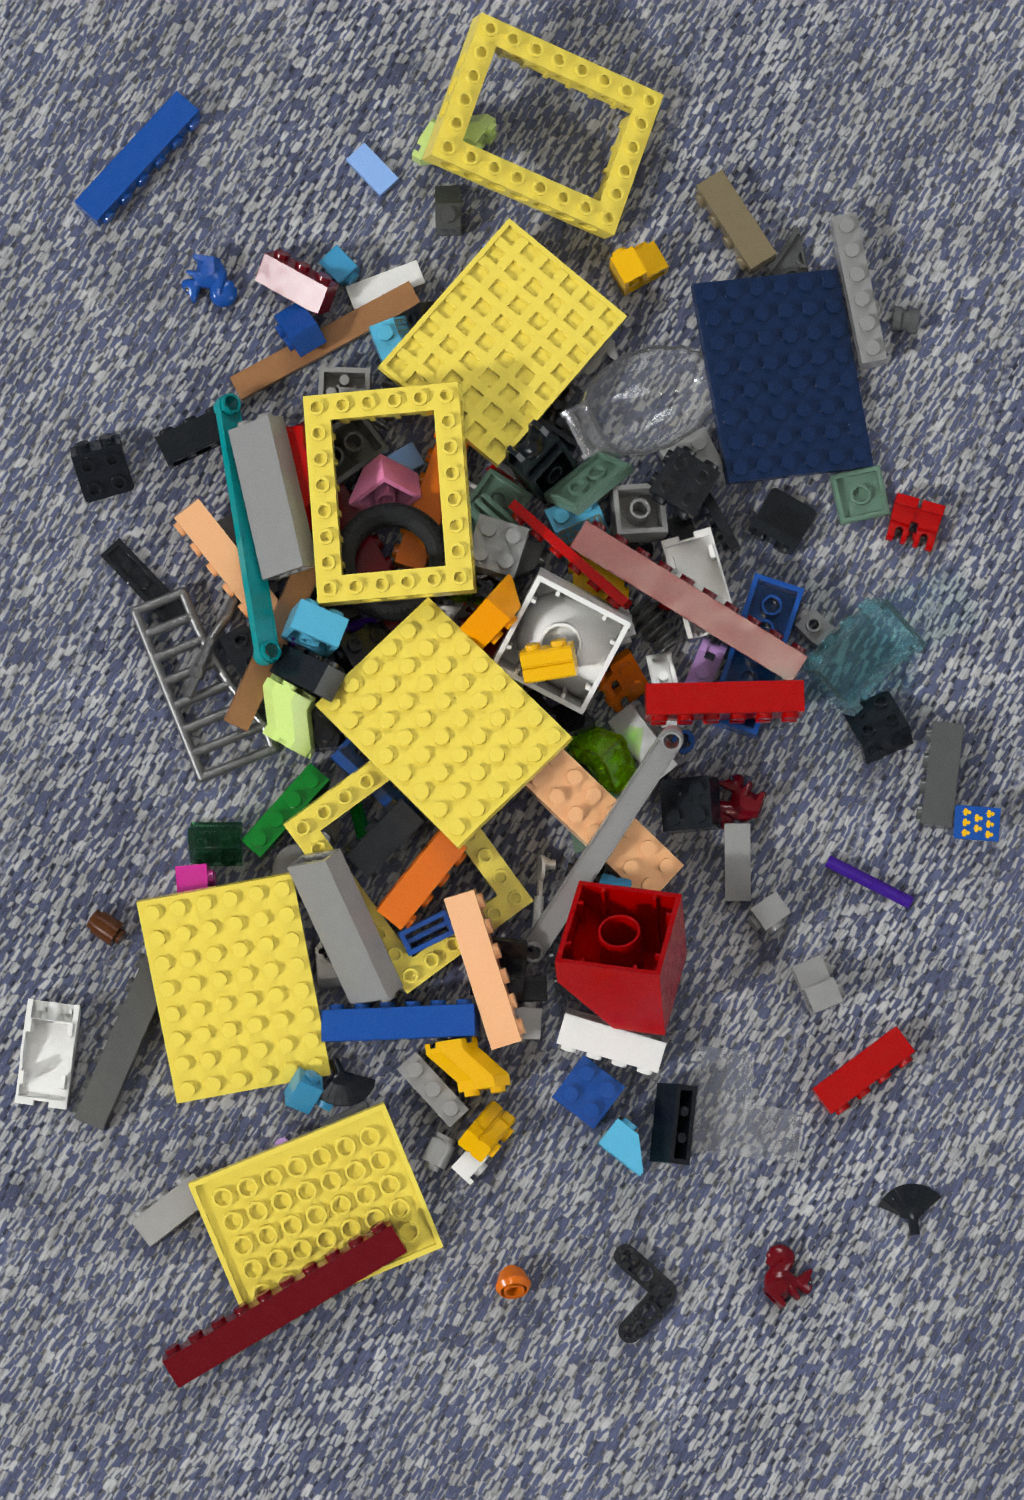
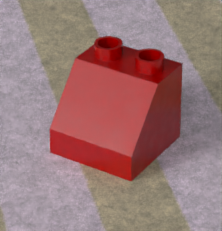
[555,881,687,1036]

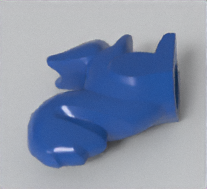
[181,254,238,307]

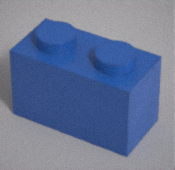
[274,303,327,357]

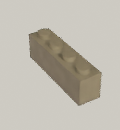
[694,170,777,275]

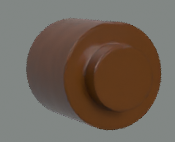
[86,910,127,946]

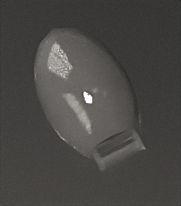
[560,345,713,460]

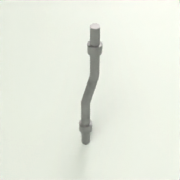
[183,595,239,699]

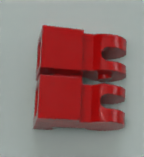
[885,492,946,552]

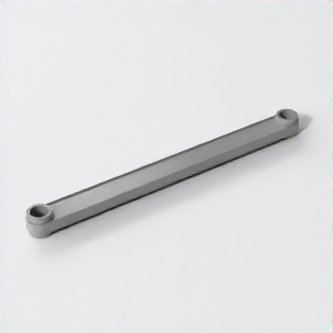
[525,725,684,963]

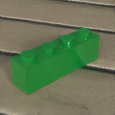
[241,763,330,860]

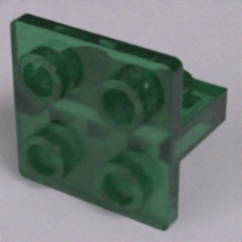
[188,822,243,866]

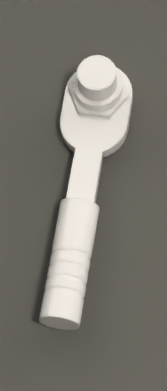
[532,855,556,928]

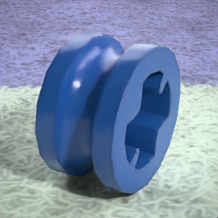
[672,730,695,754]

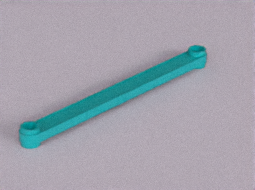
[213,393,281,666]

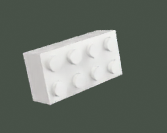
[557,1007,667,1075]

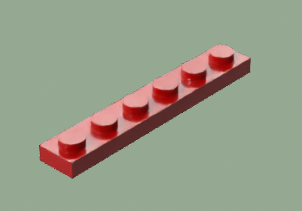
[508,499,633,610]

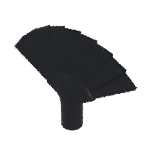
[319,1058,376,1107]
[878,1183,941,1236]

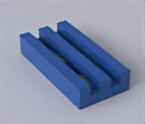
[397,909,455,956]

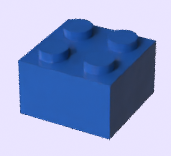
[552,1055,625,1129]

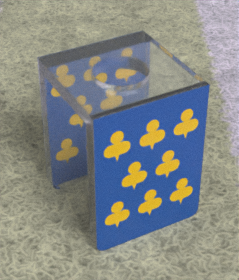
[949,805,1001,845]

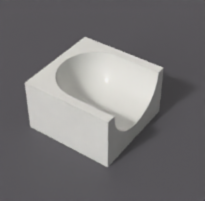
[493,567,632,715]

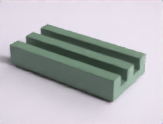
[471,492,521,526]

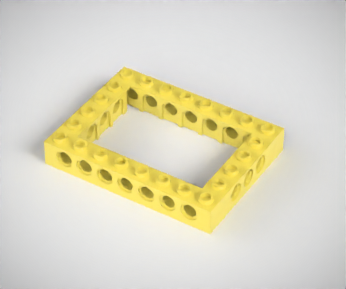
[422,13,664,239]
[303,382,477,607]
[283,760,533,994]

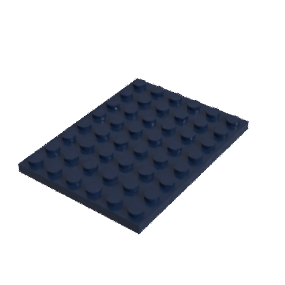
[691,269,874,485]

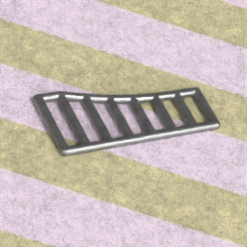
[130,587,279,783]

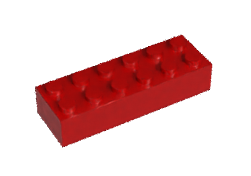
[644,680,805,726]

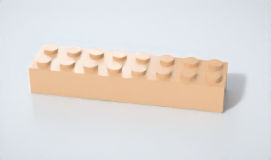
[524,749,684,891]

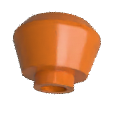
[495,1265,531,1299]

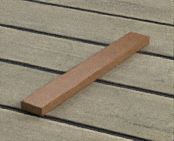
[230,281,420,401]
[223,533,316,732]

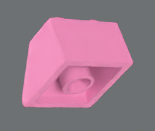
[349,454,422,511]

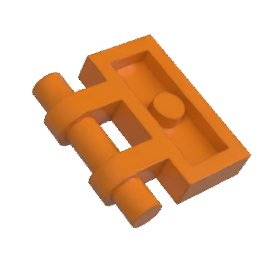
[597,648,648,713]

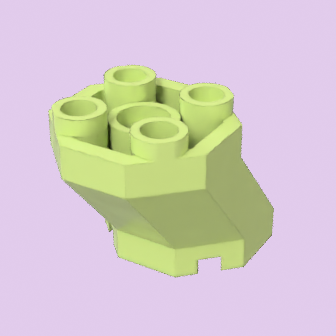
[412,114,498,166]
[262,673,317,760]

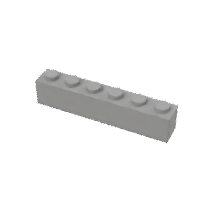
[829,212,887,370]

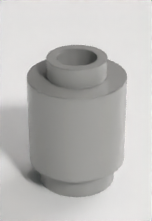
[421,1131,456,1173]

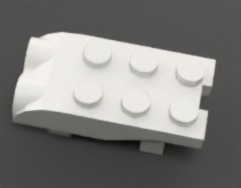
[661,527,732,639]
[14,998,81,1110]

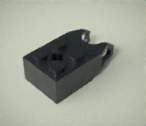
[505,419,578,505]

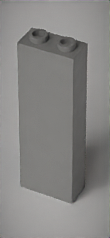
[228,412,315,580]
[287,849,403,1004]

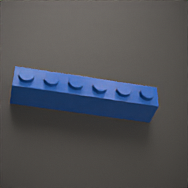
[74,91,201,227]
[321,999,481,1042]

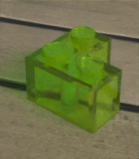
[569,726,636,795]

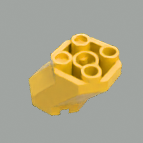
[425,1037,511,1098]

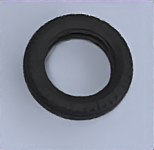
[340,503,446,621]

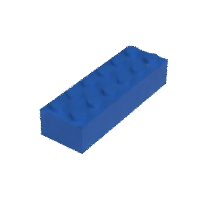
[713,573,804,739]

